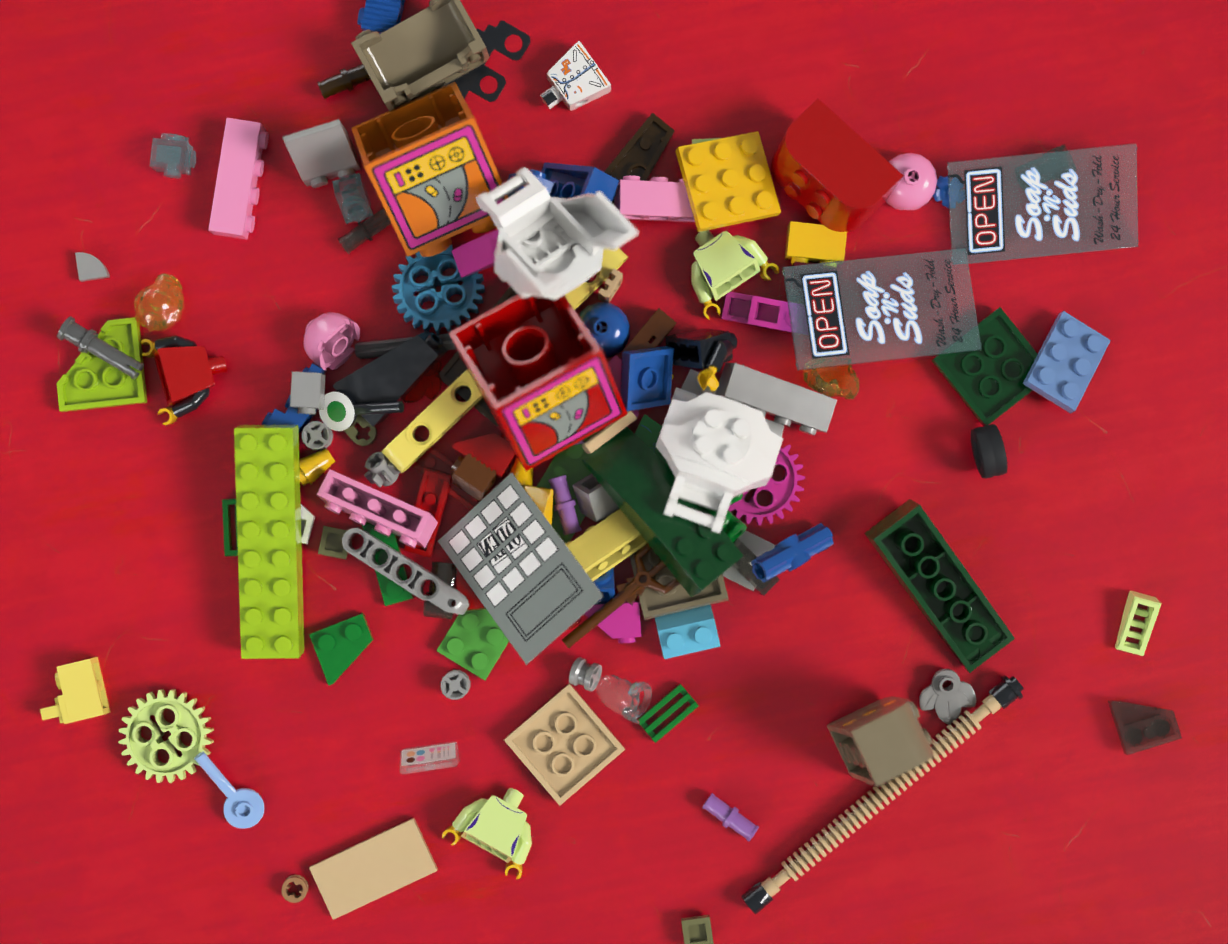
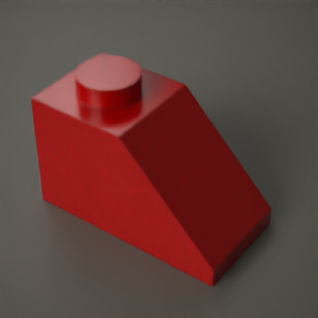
[452,433,516,478]

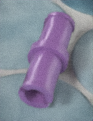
[548,475,581,535]
[702,793,759,841]

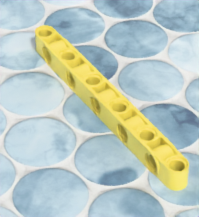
[382,248,628,473]

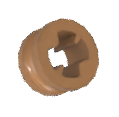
[281,874,309,903]

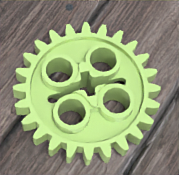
[118,689,214,783]

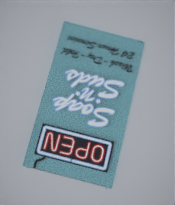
[947,143,1139,265]
[782,248,982,370]

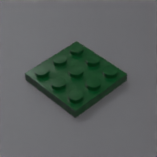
[931,307,1038,427]

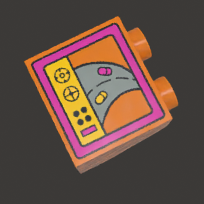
[351,82,509,257]

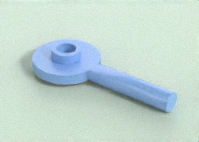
[194,751,264,829]

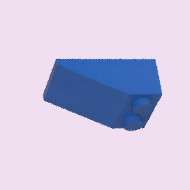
[541,162,619,203]

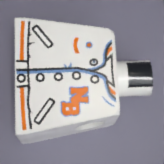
[540,41,611,111]

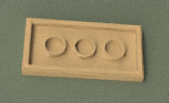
[309,818,438,920]

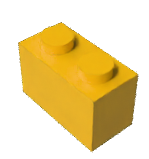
[785,221,847,269]

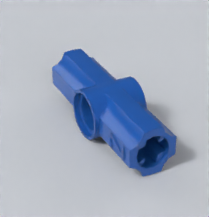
[751,523,834,583]

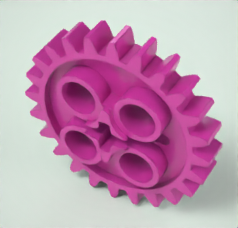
[728,445,805,525]

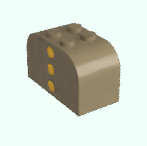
[827,696,934,787]

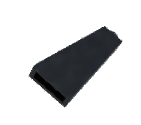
[333,330,448,427]

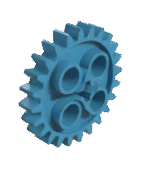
[392,245,485,334]

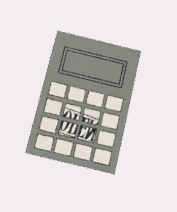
[438,472,603,665]

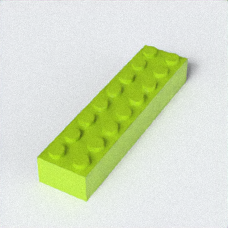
[234,425,305,659]

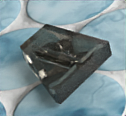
[1108,700,1182,755]

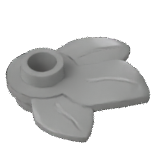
[919,669,976,724]

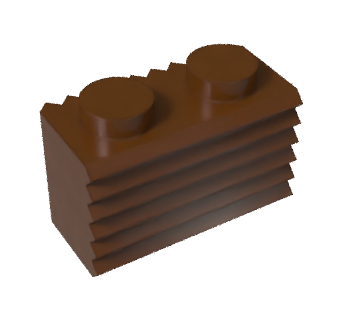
[451,454,496,502]

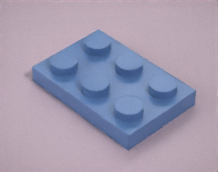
[1023,311,1111,413]

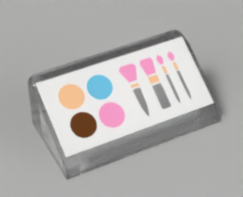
[400,741,460,775]

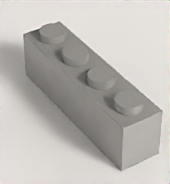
[715,363,837,436]

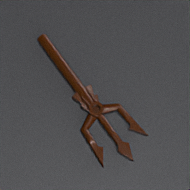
[562,543,680,648]

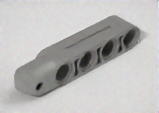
[342,528,469,615]

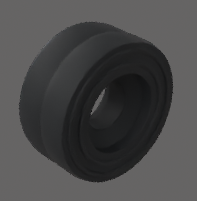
[971,424,1007,479]

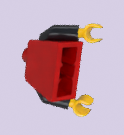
[140,335,227,425]

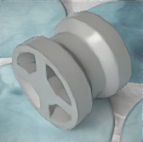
[302,421,333,450]
[569,657,602,692]
[441,670,471,700]

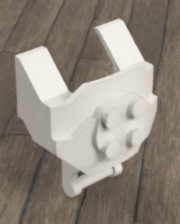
[476,167,638,300]
[656,387,784,534]

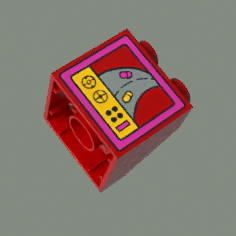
[449,295,628,471]

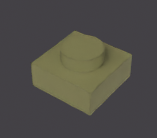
[318,526,348,560]
[681,915,714,944]

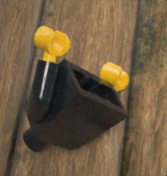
[665,329,737,391]

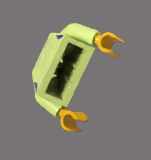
[691,230,779,320]
[442,788,532,879]

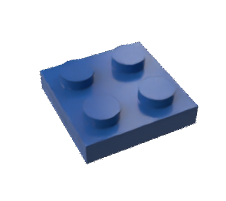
[620,346,674,411]

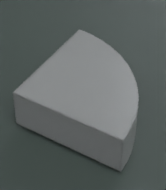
[75,252,110,282]

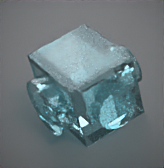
[150,133,196,178]
[332,173,373,224]

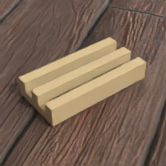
[598,268,623,303]
[581,411,637,454]

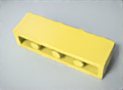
[565,509,647,581]

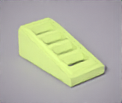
[1115,591,1162,656]

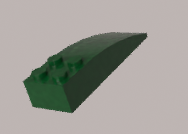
[582,427,744,597]
[864,499,1015,673]

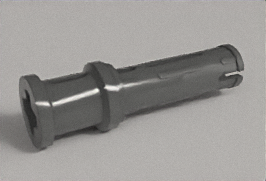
[57,316,144,380]

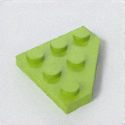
[57,317,147,412]

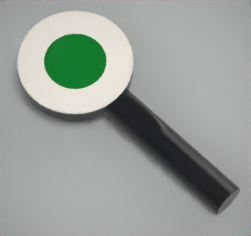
[319,391,404,431]

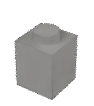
[290,372,326,415]
[573,473,620,522]

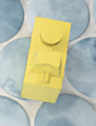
[40,657,111,724]

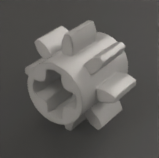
[364,452,400,487]

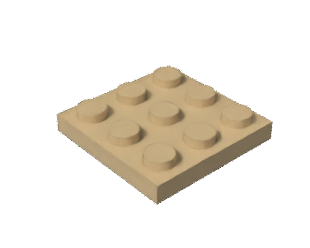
[504,683,625,806]

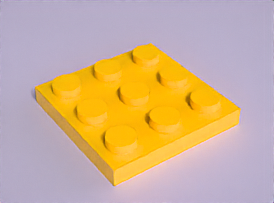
[675,131,781,232]

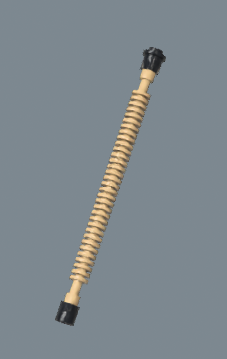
[741,675,1024,914]

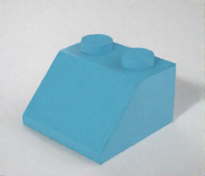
[655,605,721,659]

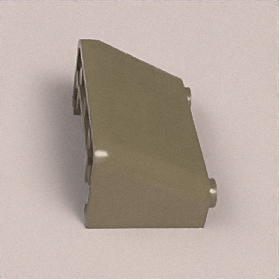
[351,0,489,111]

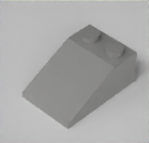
[283,119,361,188]

